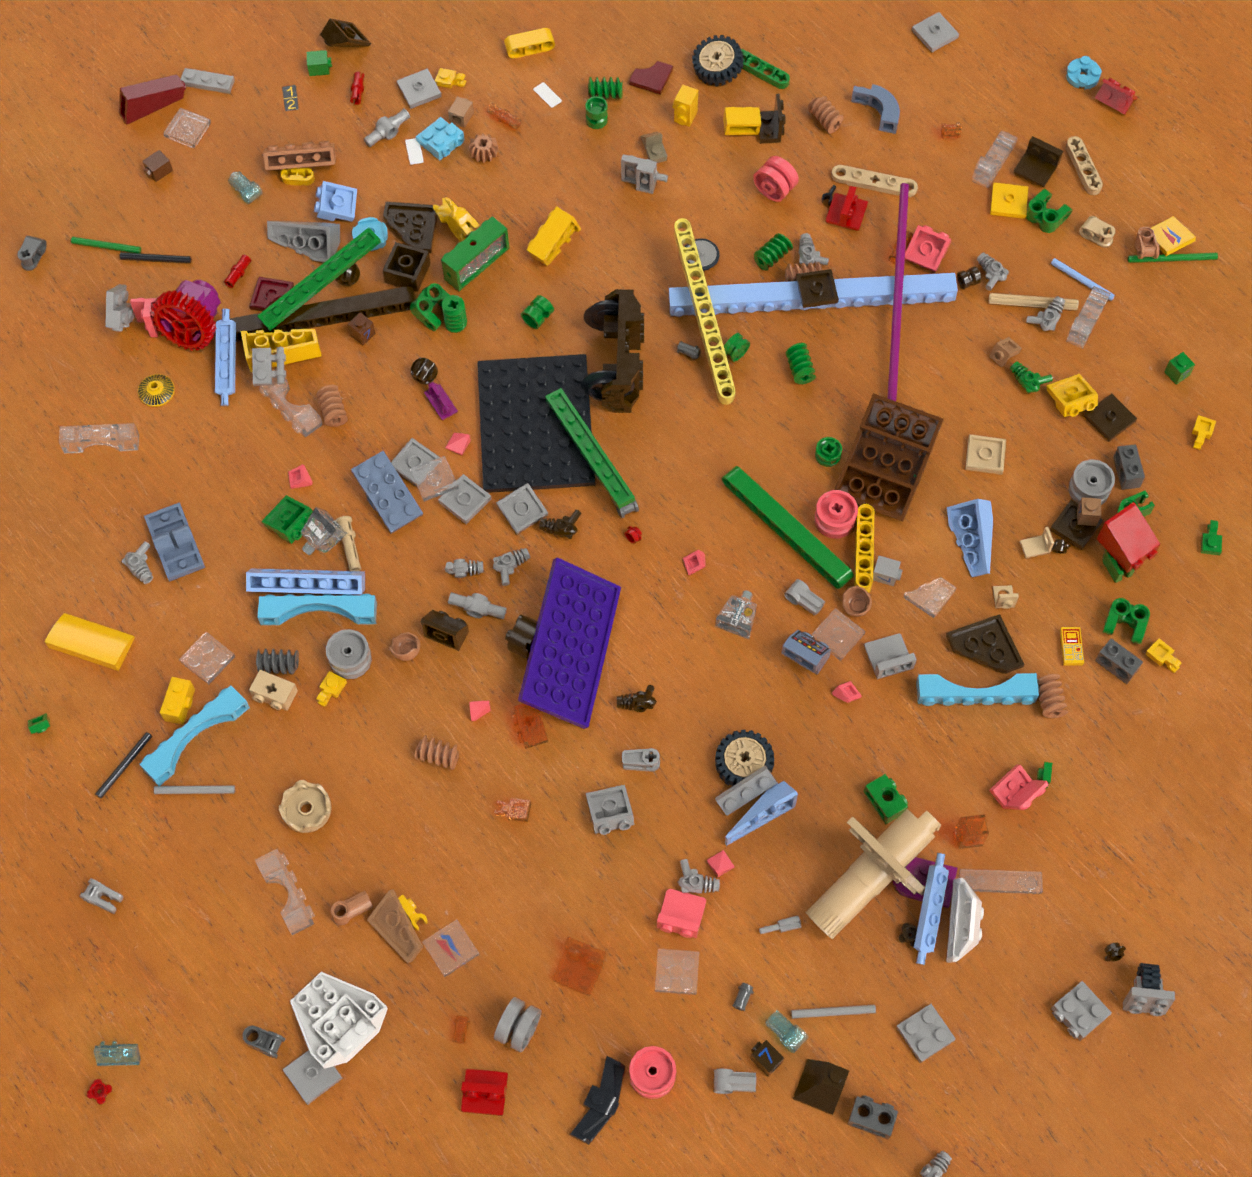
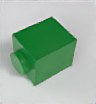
[306,50,332,76]
[1164,352,1195,385]

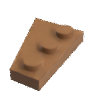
[367,889,423,963]

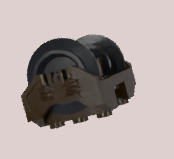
[581,289,644,413]

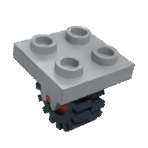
[1123,963,1175,1016]

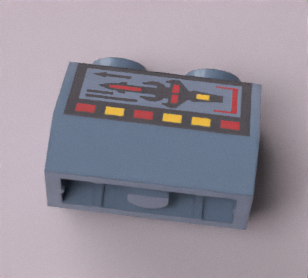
[782,630,831,675]

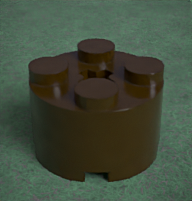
[505,615,538,660]

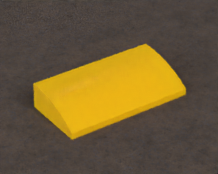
[45,613,135,671]

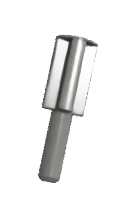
[759,916,801,934]

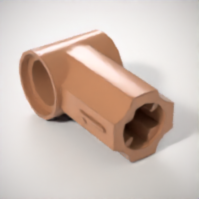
[331,891,373,925]

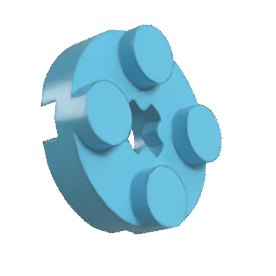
[1066,56,1102,89]
[352,217,388,251]

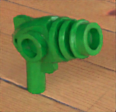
[1010,361,1053,393]

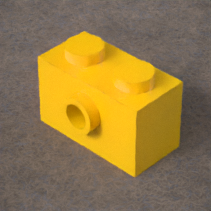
[672,85,698,127]
[723,107,761,135]
[160,677,195,725]

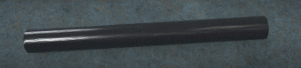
[120,252,192,263]
[95,732,153,799]

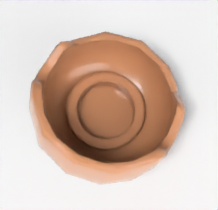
[843,586,872,617]
[389,632,420,661]

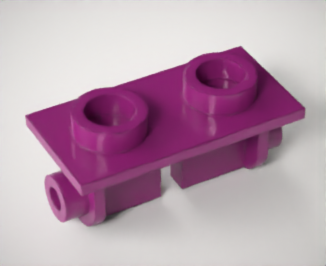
[424,382,458,420]

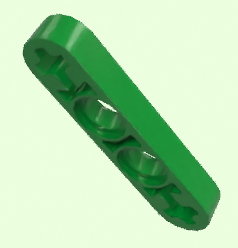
[741,49,790,89]

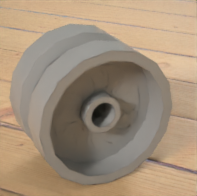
[1069,459,1115,505]
[326,629,372,679]
[494,997,542,1053]

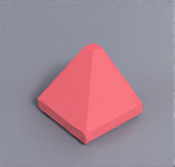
[446,433,471,455]
[288,465,313,489]
[683,550,705,575]
[832,681,862,703]
[469,701,491,721]
[707,850,734,878]

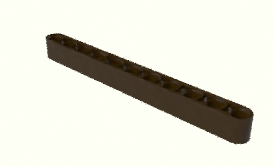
[229,286,416,342]

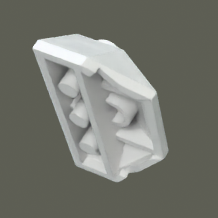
[946,878,984,963]

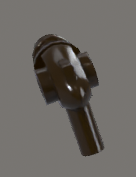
[539,509,582,539]
[617,685,657,712]

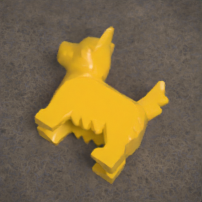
[433,197,479,242]

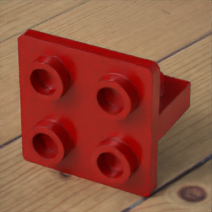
[1095,77,1138,115]
[826,186,868,231]
[461,1069,508,1116]

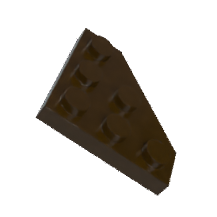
[383,202,437,253]
[946,614,1024,674]

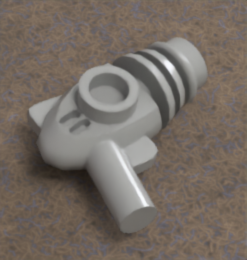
[799,233,829,267]
[977,252,1009,291]
[1027,296,1065,331]
[122,541,153,584]
[493,548,530,586]
[444,559,483,578]
[678,859,720,893]
[920,1151,952,1177]

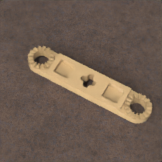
[832,165,918,197]

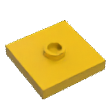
[990,183,1028,219]

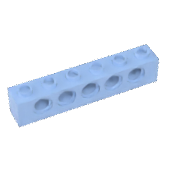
[246,568,365,595]

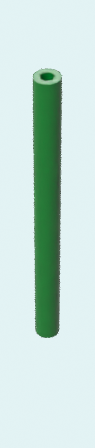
[1128,253,1218,263]

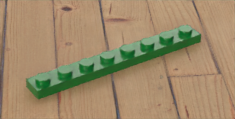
[257,227,381,331]
[545,388,635,509]

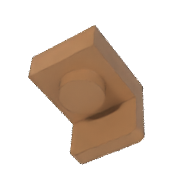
[989,337,1022,367]

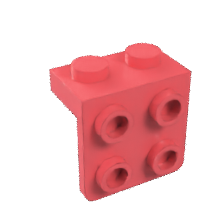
[989,764,1049,810]
[657,889,706,938]

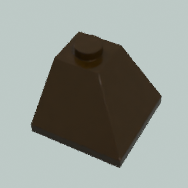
[320,18,371,47]
[793,1059,849,1115]

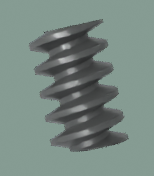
[256,648,299,674]

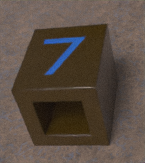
[750,1040,784,1077]

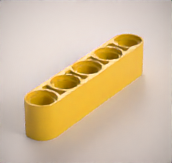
[854,504,875,593]

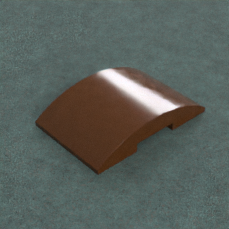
[834,393,944,522]

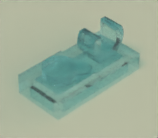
[94,1041,141,1066]

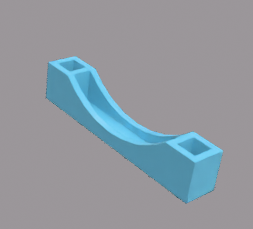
[258,594,377,625]
[916,673,1039,706]
[140,685,250,786]

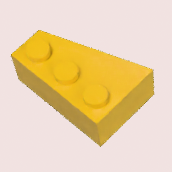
[527,207,581,266]

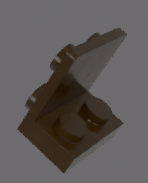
[759,94,786,144]
[1013,136,1063,187]

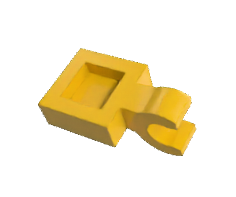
[435,68,466,89]
[1192,415,1216,450]
[1146,638,1182,673]
[316,671,347,707]
[398,895,428,931]

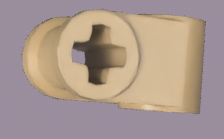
[1079,216,1115,248]

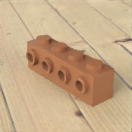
[263,141,336,170]

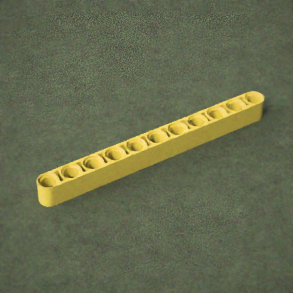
[674,218,735,405]

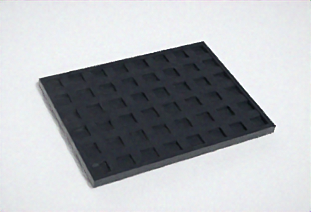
[477,354,596,493]

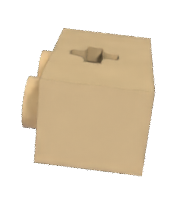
[249,670,298,711]

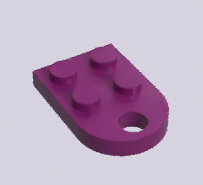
[892,857,958,908]

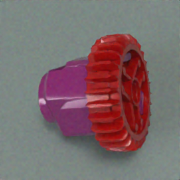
[150,280,221,351]

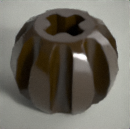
[335,264,360,286]
[410,357,438,384]

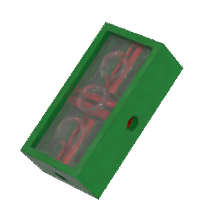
[441,216,510,291]

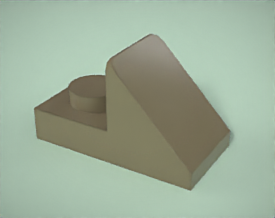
[641,132,667,163]

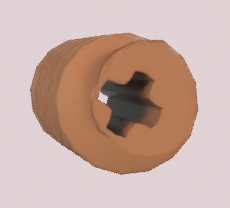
[807,96,844,134]
[785,262,822,282]
[316,384,348,427]
[1037,674,1068,718]
[415,735,459,770]

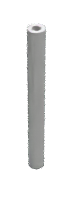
[154,785,235,794]
[791,1005,876,1019]

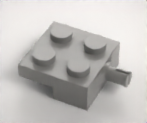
[621,154,668,194]

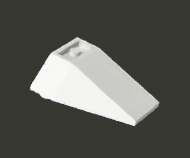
[290,972,388,1069]

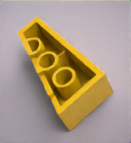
[241,329,322,372]

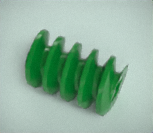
[588,77,623,99]
[754,233,793,271]
[442,295,467,333]
[786,343,816,385]

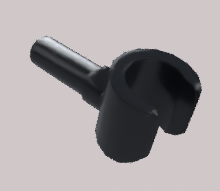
[821,185,836,206]

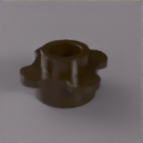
[1051,539,1070,554]
[898,923,918,947]
[1104,943,1126,961]

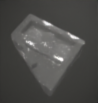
[903,577,957,618]

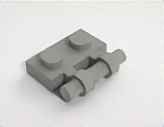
[252,347,286,386]

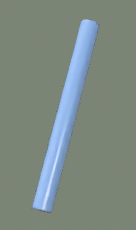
[1051,258,1115,301]

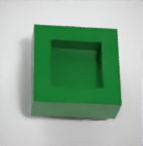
[28,713,50,734]
[1037,762,1053,788]

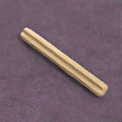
[989,293,1079,310]

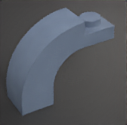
[851,84,900,134]

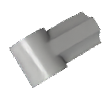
[784,579,825,615]
[714,1069,756,1094]

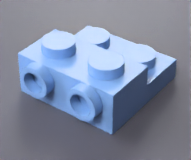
[314,181,357,222]

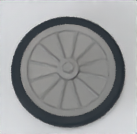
[685,238,720,271]

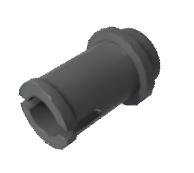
[677,341,701,360]
[732,983,754,1011]

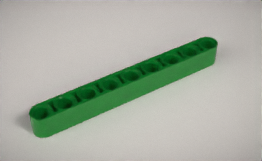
[721,466,854,589]

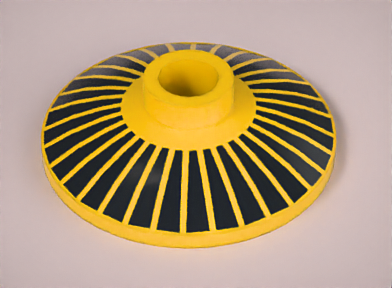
[138,374,175,407]

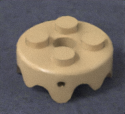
[279,780,332,833]

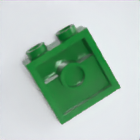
[261,495,315,544]

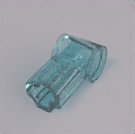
[228,171,263,204]
[765,1010,808,1053]

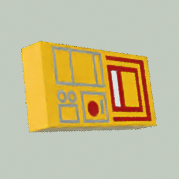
[1060,627,1084,666]

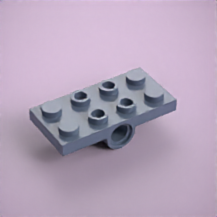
[351,451,423,534]
[144,502,206,582]

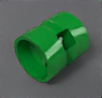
[585,96,608,129]
[521,295,554,329]

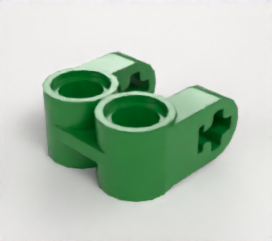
[1026,189,1073,233]
[410,283,449,331]
[1102,598,1150,645]

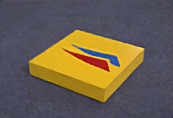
[1151,216,1196,256]

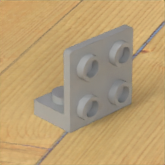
[864,633,917,679]

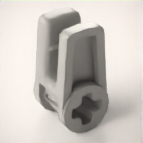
[622,748,660,772]
[79,878,124,914]

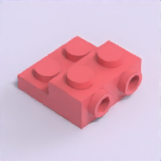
[905,225,951,272]

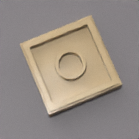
[965,434,1006,475]

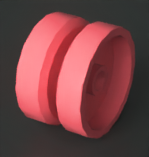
[753,156,799,202]
[815,490,858,539]
[629,1046,676,1099]

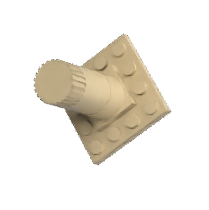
[806,809,941,939]

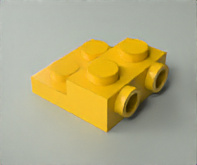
[1047,374,1098,417]

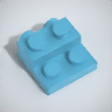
[416,117,465,161]

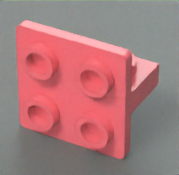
[130,298,159,337]

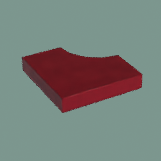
[629,61,673,95]
[250,277,294,312]

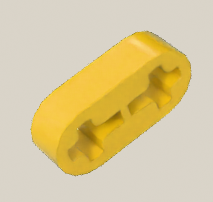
[281,167,315,186]

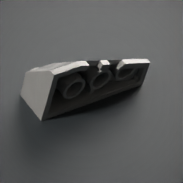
[267,221,340,262]

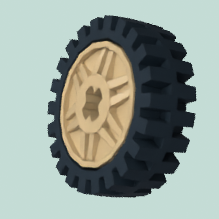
[692,35,744,86]
[715,730,774,787]

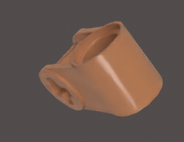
[1135,227,1159,259]

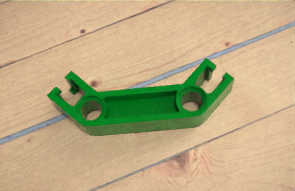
[1102,490,1155,583]

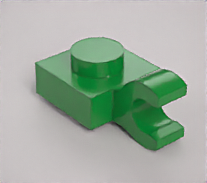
[1201,520,1222,556]

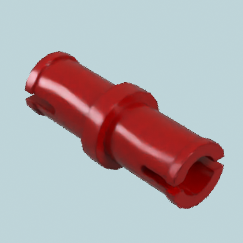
[350,71,365,105]
[224,254,252,288]

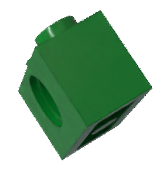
[864,774,908,824]

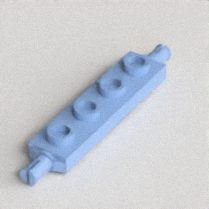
[215,309,236,406]
[914,853,949,965]

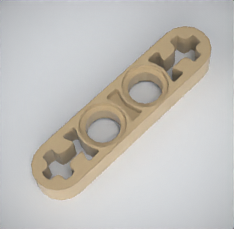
[1066,136,1103,195]

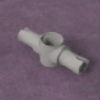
[364,108,410,147]
[448,592,507,619]

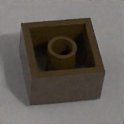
[382,242,431,292]

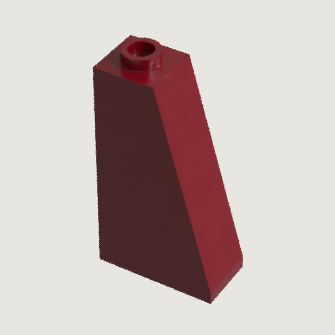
[119,74,186,125]

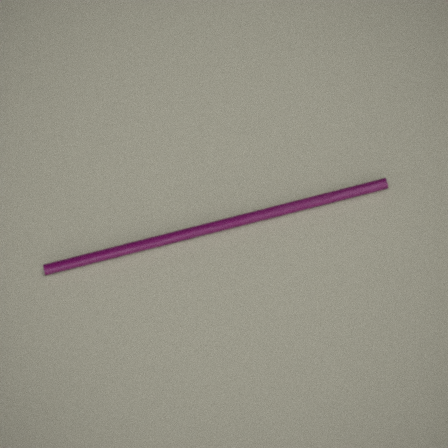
[887,183,909,401]

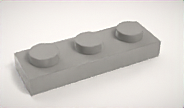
[181,68,235,94]
[715,765,777,816]

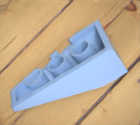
[947,499,993,577]
[725,781,798,845]

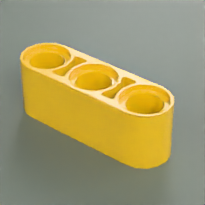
[504,28,555,58]

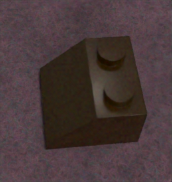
[420,610,469,651]

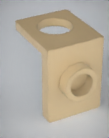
[1020,527,1054,558]
[993,585,1019,609]

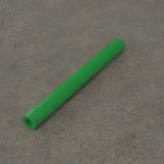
[71,237,141,253]

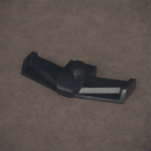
[569,1056,625,1145]

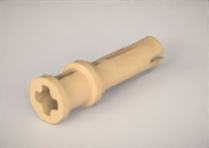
[336,516,361,571]

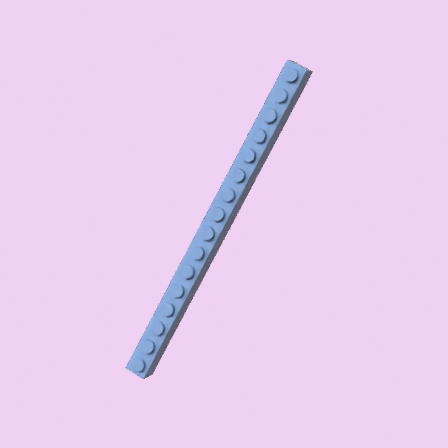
[669,273,958,317]

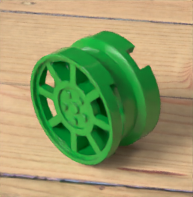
[724,333,750,362]
[815,437,842,467]

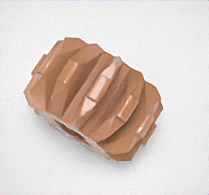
[469,133,498,163]

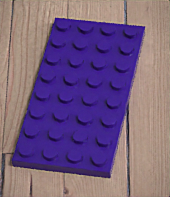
[518,557,621,729]

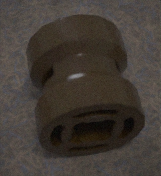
[957,266,981,289]

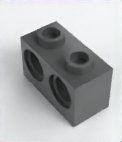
[1113,444,1145,490]
[1095,639,1143,684]
[847,1095,898,1140]

